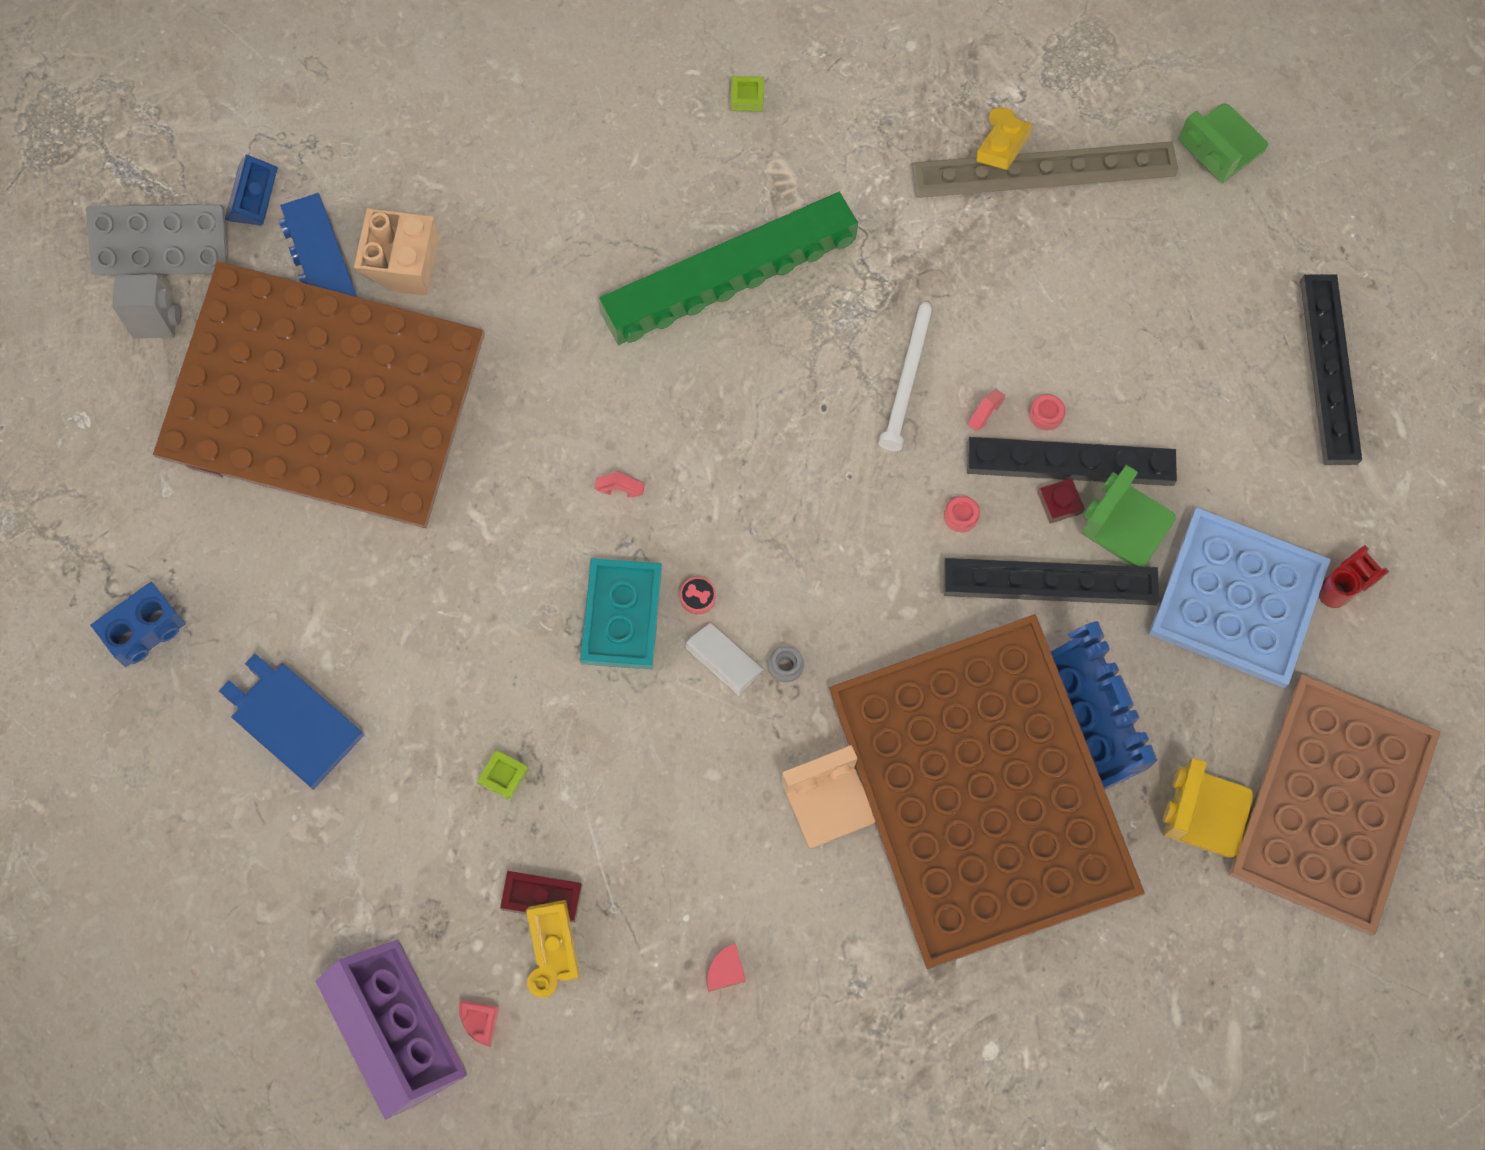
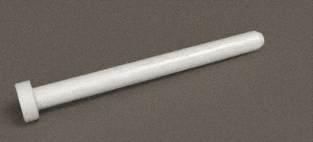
[878,302,932,451]

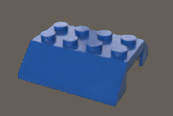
[1051,621,1158,790]

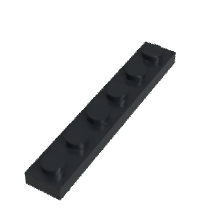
[1300,274,1362,465]
[967,437,1177,486]
[944,558,1159,605]

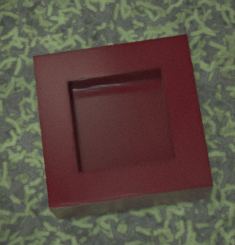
[1038,478,1085,524]

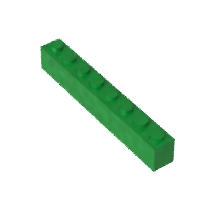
[599,191,858,345]

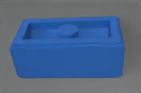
[225,154,278,226]

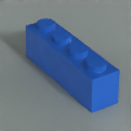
[279,192,357,297]

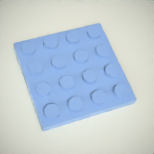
[1148,507,1331,689]

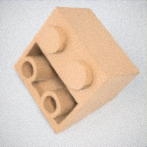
[353,208,439,295]

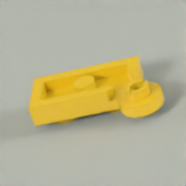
[976,107,1033,170]
[526,900,580,998]

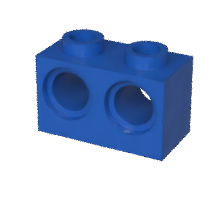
[90,581,185,668]

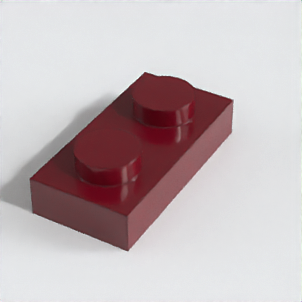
[500,871,583,923]

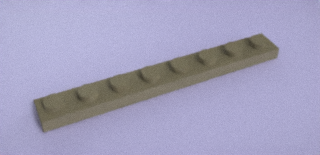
[913,141,1178,198]

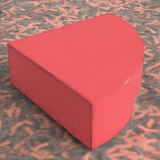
[968,389,1006,431]
[595,471,645,497]
[707,943,746,992]
[459,1000,499,1047]

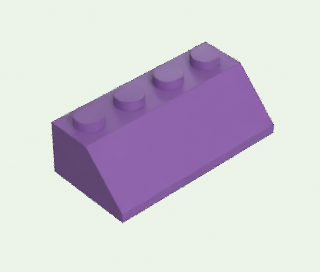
[315,940,467,1120]

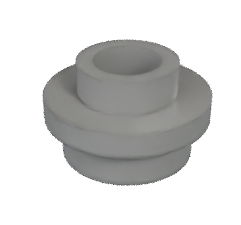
[768,646,804,682]

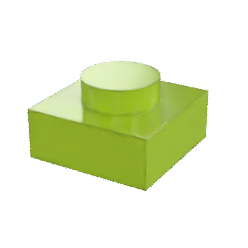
[731,76,764,112]
[477,749,529,802]

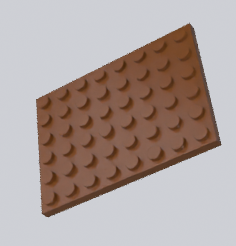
[153,261,485,528]
[829,614,1145,970]

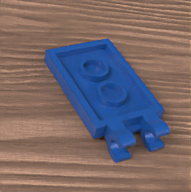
[219,653,365,790]

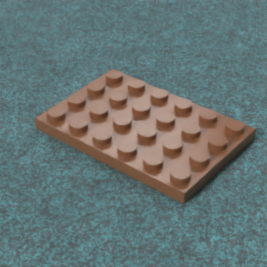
[1228,675,1440,936]

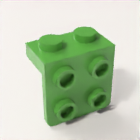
[1178,103,1268,183]
[1081,465,1176,567]

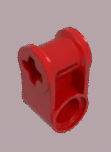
[1318,545,1390,608]

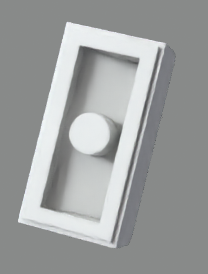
[686,623,763,696]

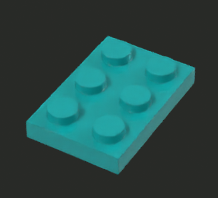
[580,558,662,670]

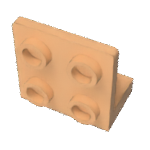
[781,745,876,849]

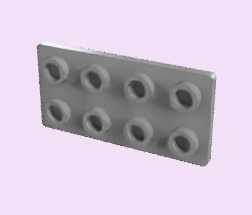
[86,204,228,275]

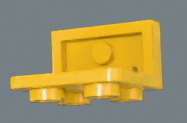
[1163,758,1253,858]

